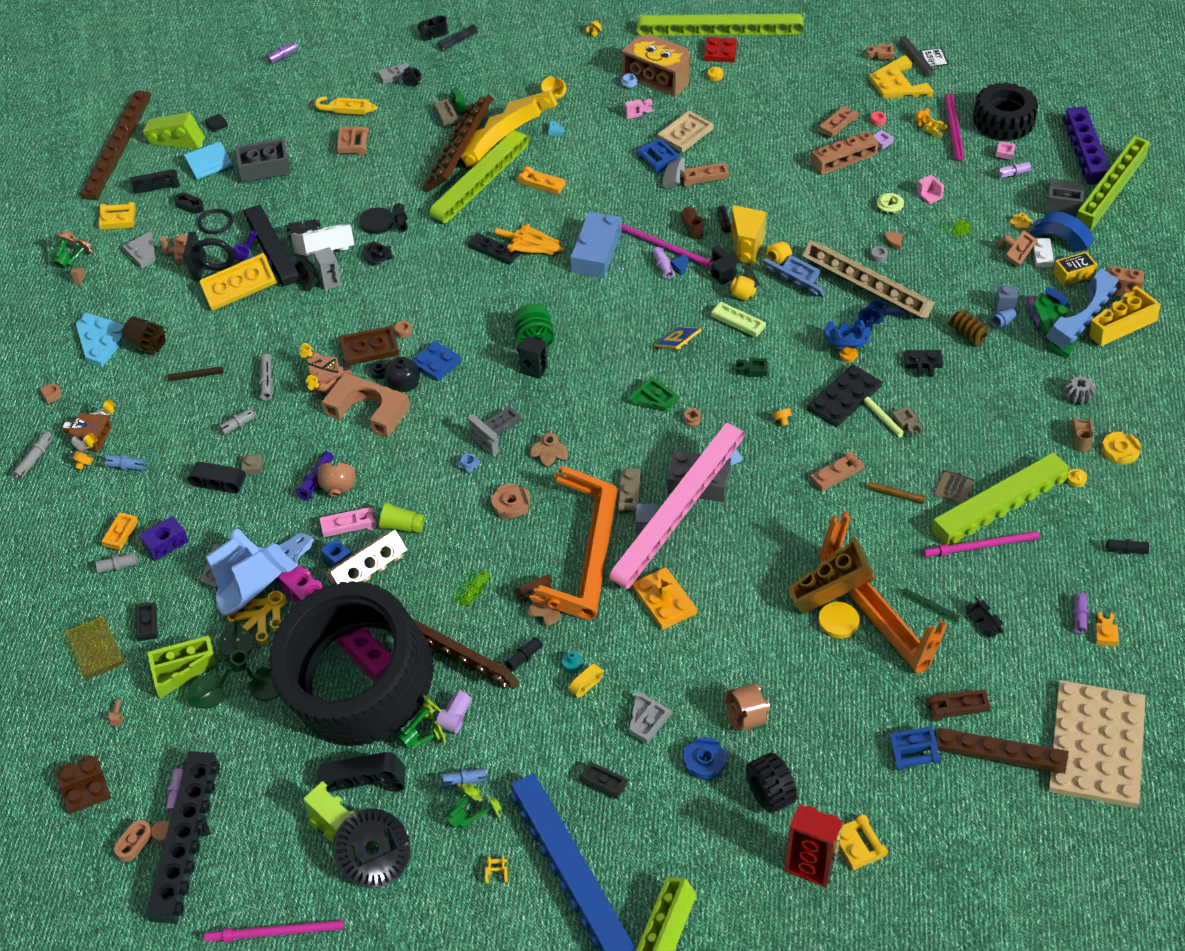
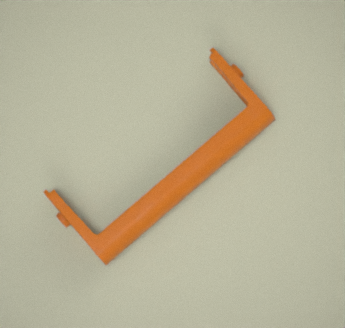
[529,466,618,620]
[818,511,947,673]

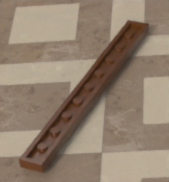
[81,90,152,201]

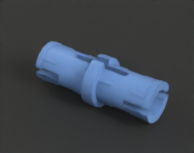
[105,455,145,471]
[442,767,487,788]

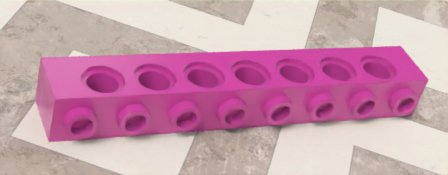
[278,564,392,683]

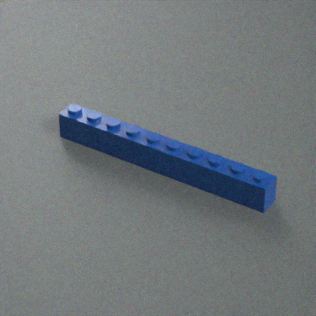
[509,773,636,951]

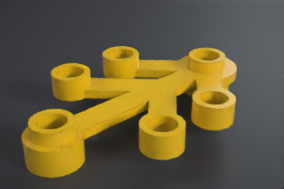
[227,591,287,645]

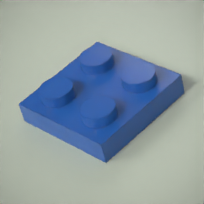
[412,340,462,382]

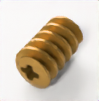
[949,309,989,346]

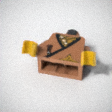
[300,343,352,395]

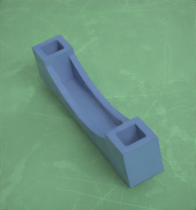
[1046,268,1119,350]

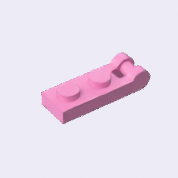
[320,508,377,537]

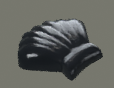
[364,241,393,265]

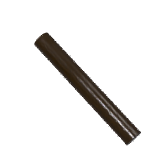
[168,366,224,381]

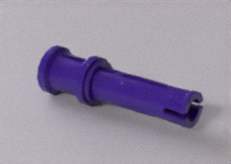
[296,451,334,500]

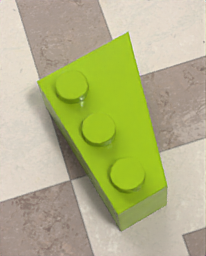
[143,112,205,149]
[147,636,217,699]
[304,781,373,857]

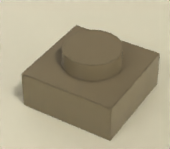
[242,454,263,475]

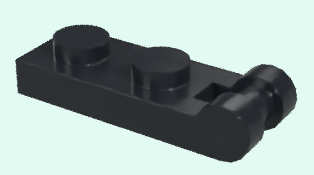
[130,169,180,194]

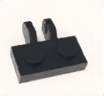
[904,350,943,377]

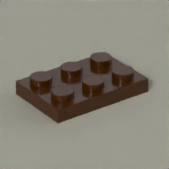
[339,325,399,365]

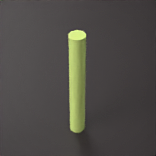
[863,397,904,437]

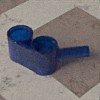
[858,300,904,332]

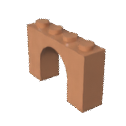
[322,373,410,438]

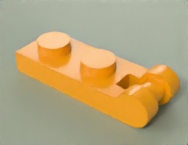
[517,166,566,195]

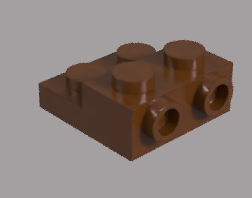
[55,755,111,814]

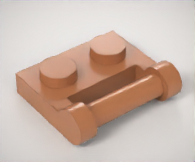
[337,127,369,155]

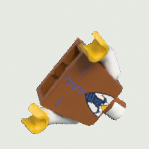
[63,399,116,453]

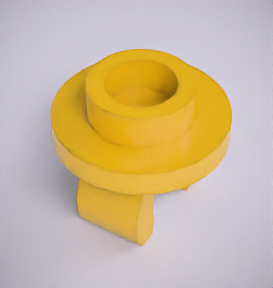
[585,20,602,38]

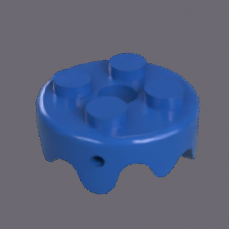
[825,320,870,349]

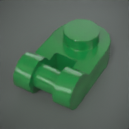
[449,88,466,115]

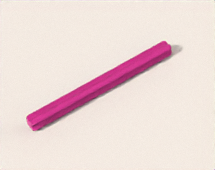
[945,94,964,161]

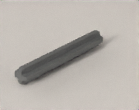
[899,35,935,77]

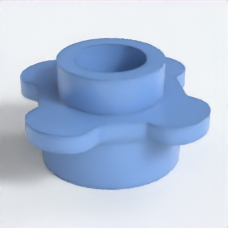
[457,453,480,473]

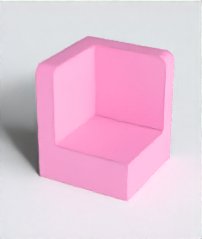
[916,175,944,204]

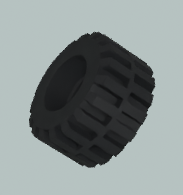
[746,752,797,814]

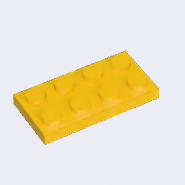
[199,253,277,311]

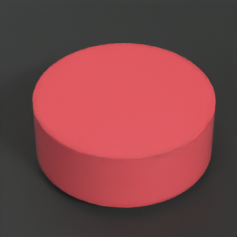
[870,112,886,126]

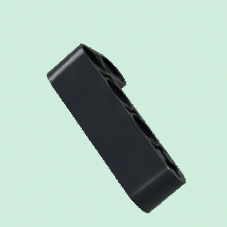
[316,752,406,792]

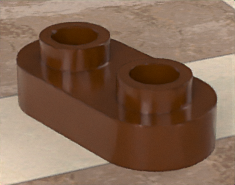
[514,574,553,600]

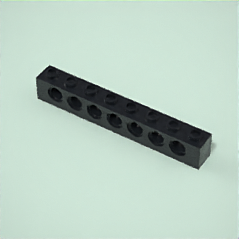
[146,751,220,924]

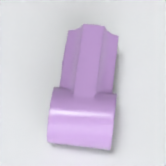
[436,691,472,734]

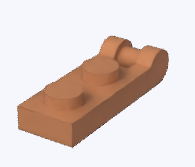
[819,106,859,138]
[680,163,729,187]
[810,451,865,492]

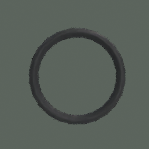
[198,209,233,234]

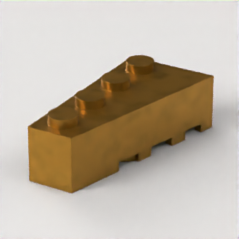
[788,536,876,614]

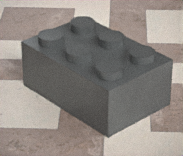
[235,138,291,182]
[667,450,731,502]

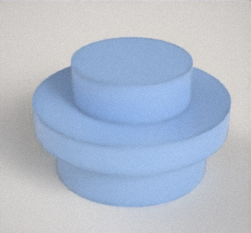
[621,74,637,88]

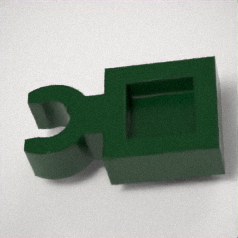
[736,358,768,377]

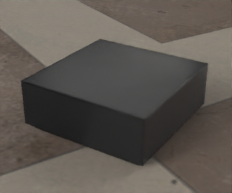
[205,114,228,132]

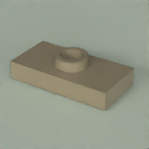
[433,99,459,126]

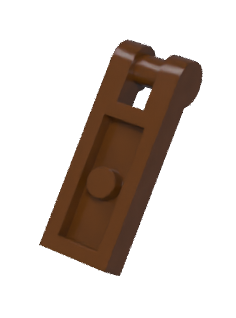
[926,689,991,721]

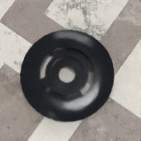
[333,808,410,888]

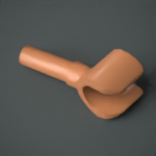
[108,699,123,726]

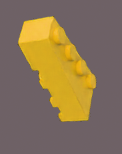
[1089,285,1160,346]

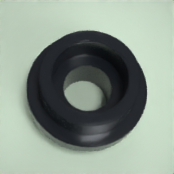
[370,362,387,379]

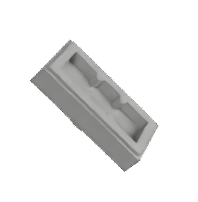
[378,63,410,84]

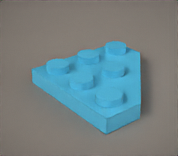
[76,312,124,367]

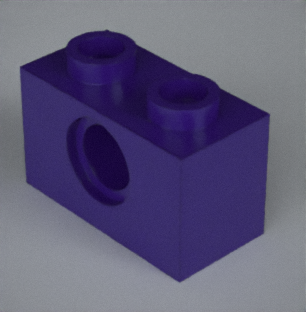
[139,516,188,561]

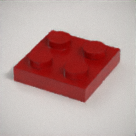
[704,37,737,63]

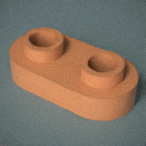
[114,820,152,862]

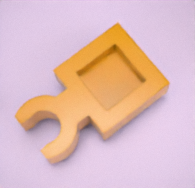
[1095,612,1118,646]

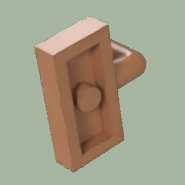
[997,230,1038,267]
[160,234,188,264]

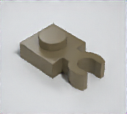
[892,406,923,437]

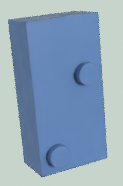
[571,212,622,278]

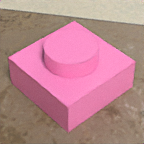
[996,141,1016,160]

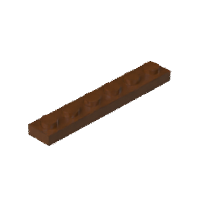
[936,728,1069,774]

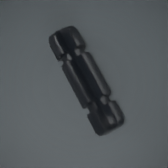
[717,205,731,233]

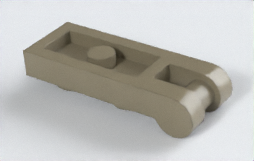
[619,468,641,512]

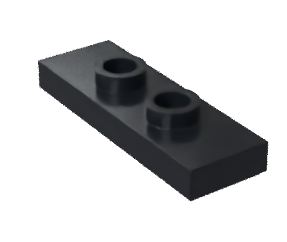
[467,233,520,265]

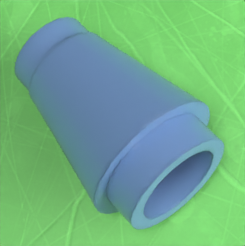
[990,308,1016,329]

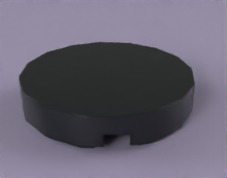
[359,207,393,234]

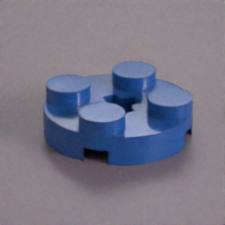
[683,737,727,779]

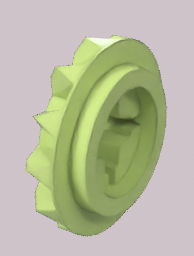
[877,193,904,214]

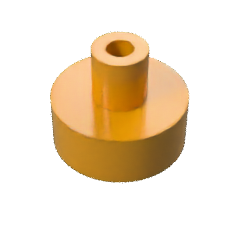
[772,408,792,426]
[73,451,93,470]

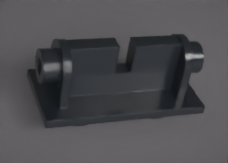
[286,219,321,237]
[966,596,1004,638]

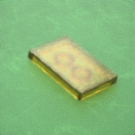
[65,616,125,680]

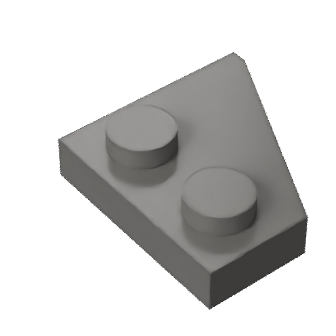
[122,231,156,268]
[629,691,671,744]

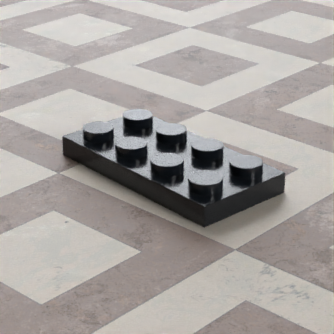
[807,364,882,428]

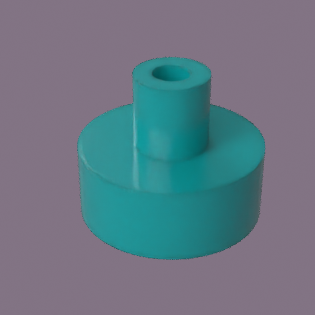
[562,652,583,673]

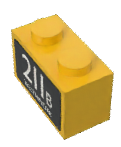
[1053,251,1097,287]

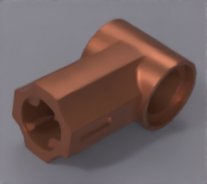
[681,206,703,239]

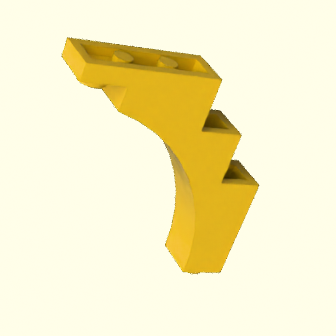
[461,90,557,167]

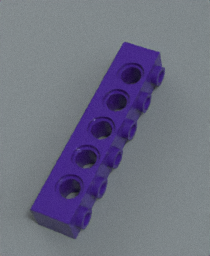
[1063,107,1110,185]

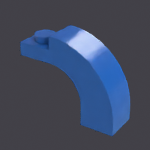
[1029,212,1094,252]

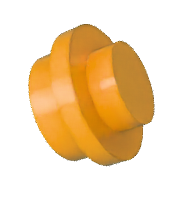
[839,346,858,362]

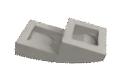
[663,157,685,189]

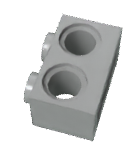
[313,247,341,290]

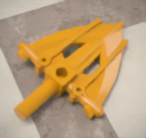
[495,224,564,255]

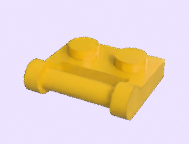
[99,202,136,230]
[839,815,888,871]

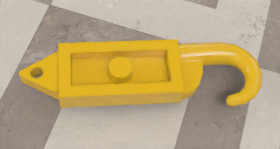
[314,97,377,115]

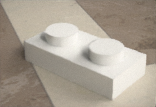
[1032,238,1054,267]

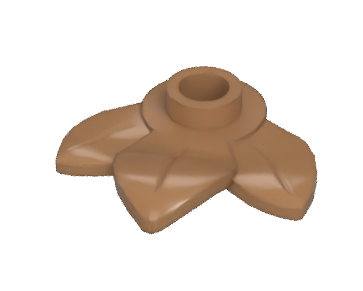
[530,433,568,468]
[528,595,561,627]

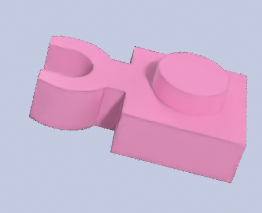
[625,99,653,119]

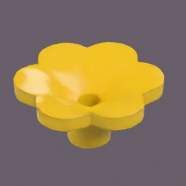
[1010,213,1032,230]

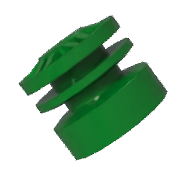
[513,303,555,348]

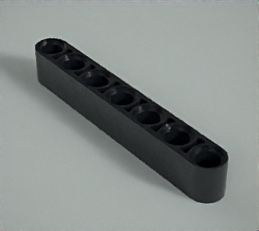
[244,205,300,287]

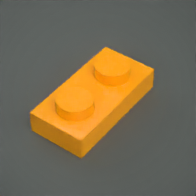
[101,512,138,551]

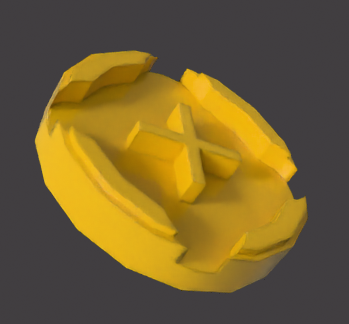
[818,602,860,639]

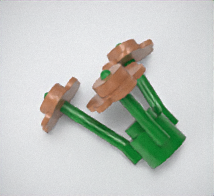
[53,231,93,268]

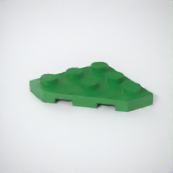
[1032,292,1085,359]

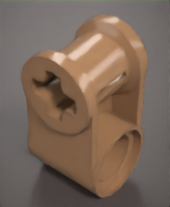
[1071,417,1094,452]

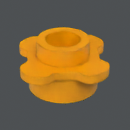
[915,108,930,127]

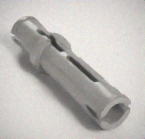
[259,354,273,401]
[12,431,54,480]

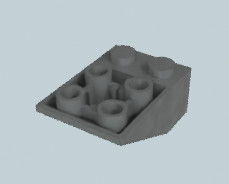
[1045,178,1084,217]

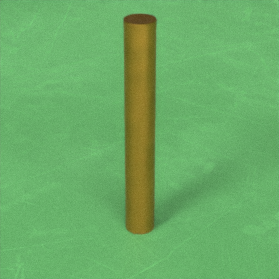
[867,481,926,504]

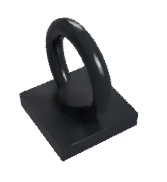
[183,232,235,281]

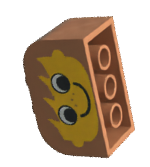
[622,35,690,97]

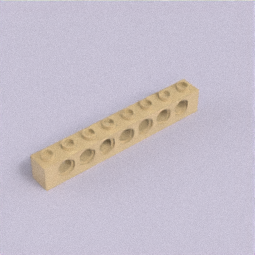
[802,240,935,318]

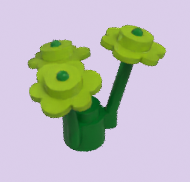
[444,783,502,828]

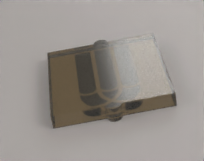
[933,470,975,504]

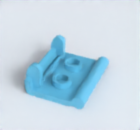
[184,141,233,180]

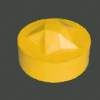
[708,67,723,81]
[1067,469,1087,488]

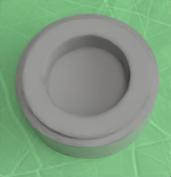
[870,246,888,262]

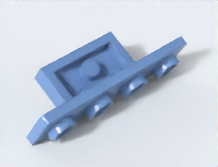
[763,255,825,297]

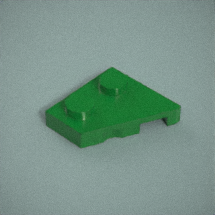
[627,376,679,411]

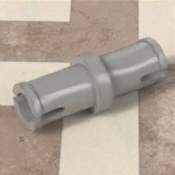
[219,407,257,435]
[96,553,138,573]

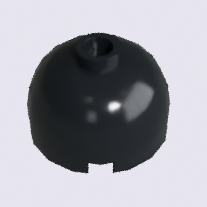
[384,357,420,392]

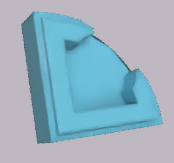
[548,121,564,136]

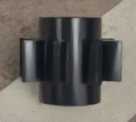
[402,67,421,87]

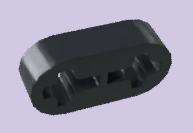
[174,193,204,214]

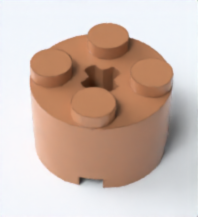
[724,683,770,732]

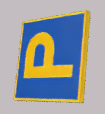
[654,326,702,349]

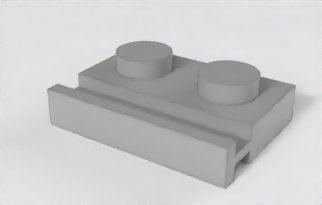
[467,414,499,456]

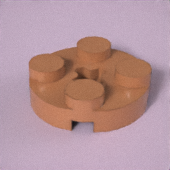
[491,483,530,519]

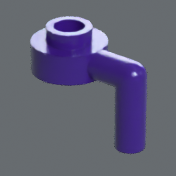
[233,230,257,261]

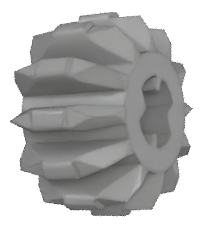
[1063,374,1096,405]

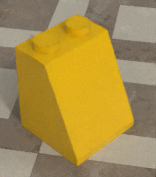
[731,205,766,265]

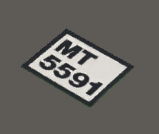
[920,48,949,67]

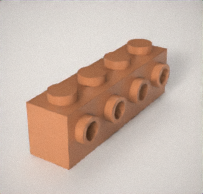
[811,131,879,175]

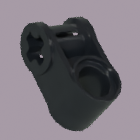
[417,15,448,40]

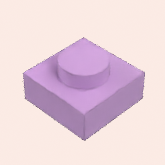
[873,130,894,150]

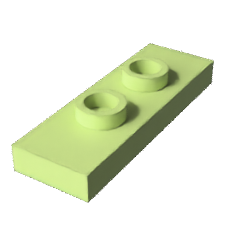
[711,302,766,337]

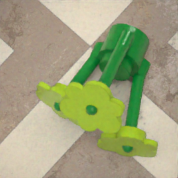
[397,695,446,749]

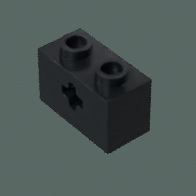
[517,336,548,379]

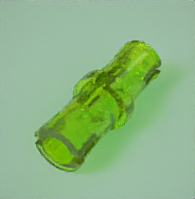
[459,570,491,607]

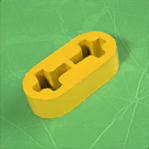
[569,664,604,698]

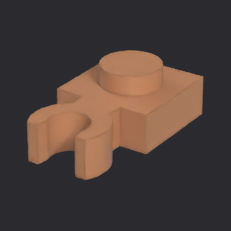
[866,44,894,60]

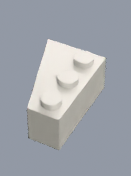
[291,224,354,258]

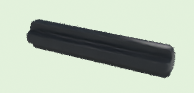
[439,24,478,51]

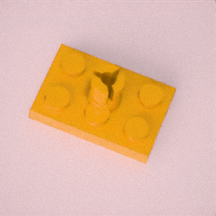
[632,567,697,630]

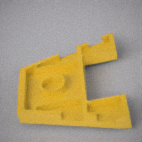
[869,55,933,98]

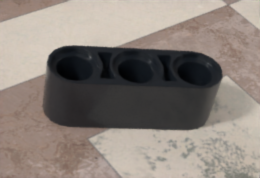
[188,462,246,494]

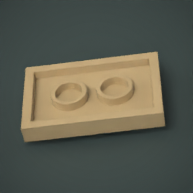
[657,111,714,153]

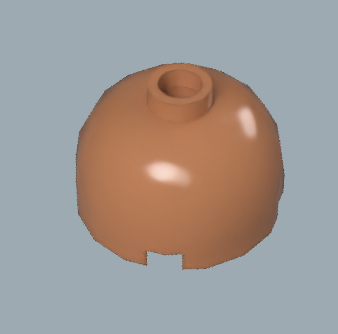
[317,463,356,497]

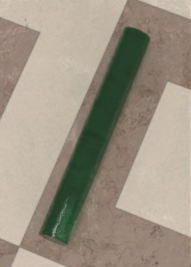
[902,588,960,623]

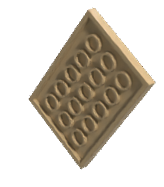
[1048,680,1146,809]

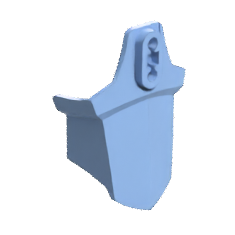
[206,528,314,616]

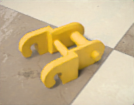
[923,118,948,138]
[485,855,508,884]

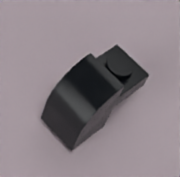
[711,245,737,285]

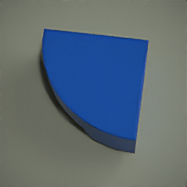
[671,254,688,275]

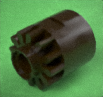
[122,316,166,355]

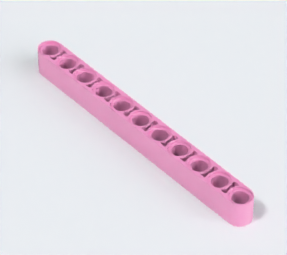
[609,423,745,589]

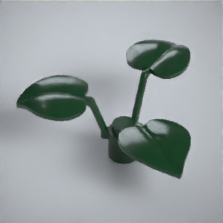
[187,620,279,709]

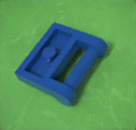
[636,138,680,173]
[890,726,941,770]

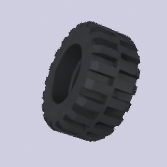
[973,82,1038,141]

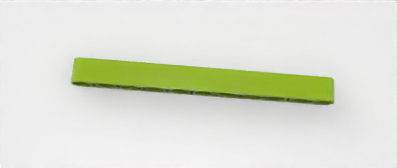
[637,14,804,36]

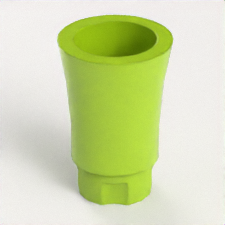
[379,502,425,533]

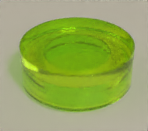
[953,219,971,236]

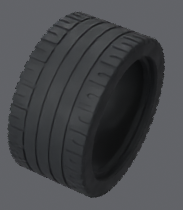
[269,581,434,746]

